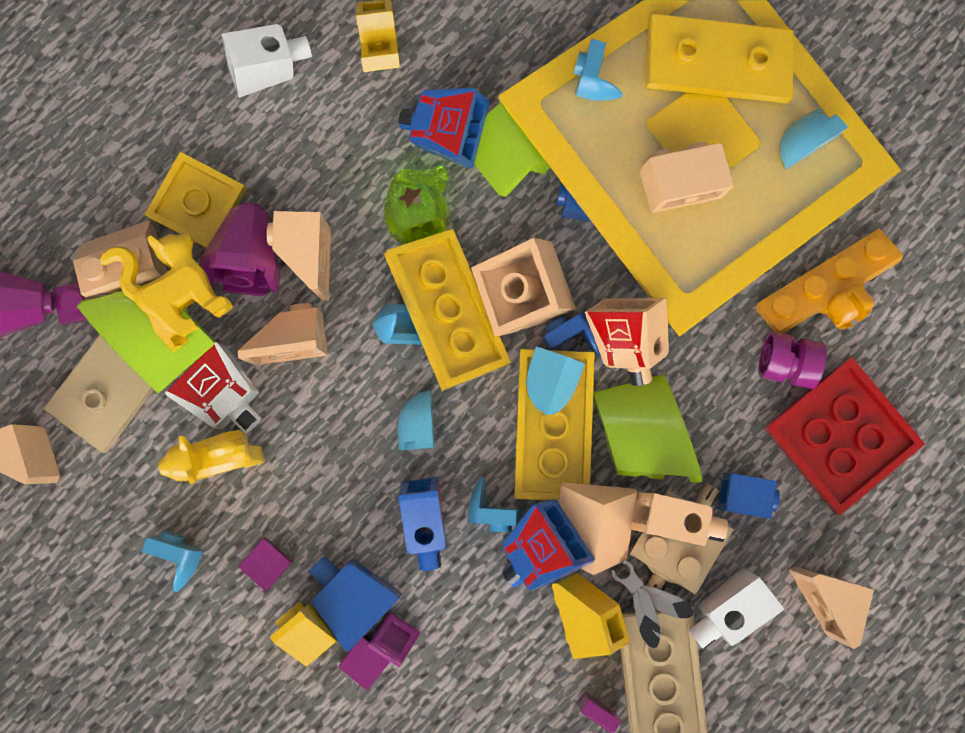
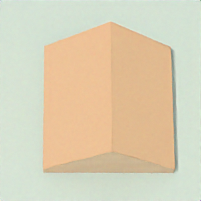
[0,424,60,484]
[558,482,637,575]
[789,566,874,649]

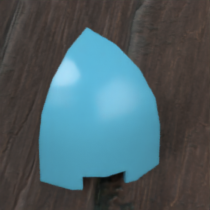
[780,108,848,170]
[526,346,585,415]
[397,390,435,451]

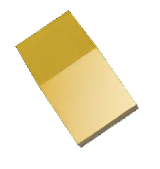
[356,0,400,72]

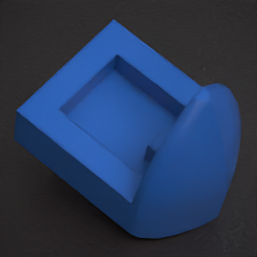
[542,311,600,357]

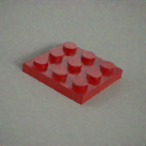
[763,357,925,515]

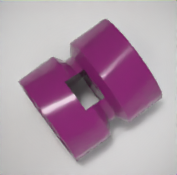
[758,331,827,389]

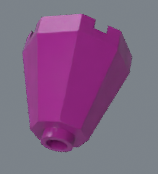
[199,202,281,296]
[0,271,54,338]

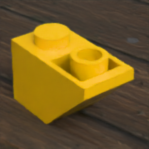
[551,573,630,659]
[270,602,337,667]

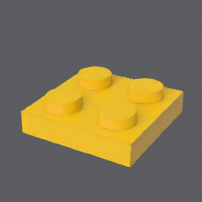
[144,152,247,248]

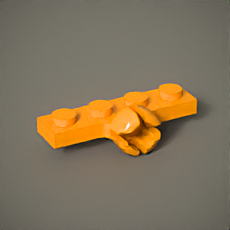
[756,228,903,333]

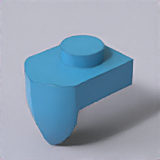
[573,39,623,101]
[372,303,422,345]
[467,477,523,532]
[142,531,203,592]

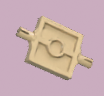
[629,483,734,595]

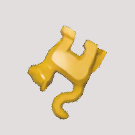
[100,233,233,352]
[158,430,265,484]

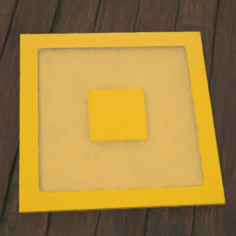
[498,0,902,337]

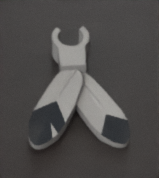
[611,560,693,648]

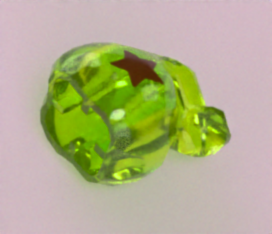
[383,166,450,245]

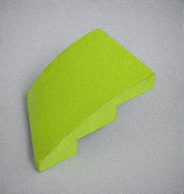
[474,102,551,197]
[77,281,215,394]
[593,374,702,483]

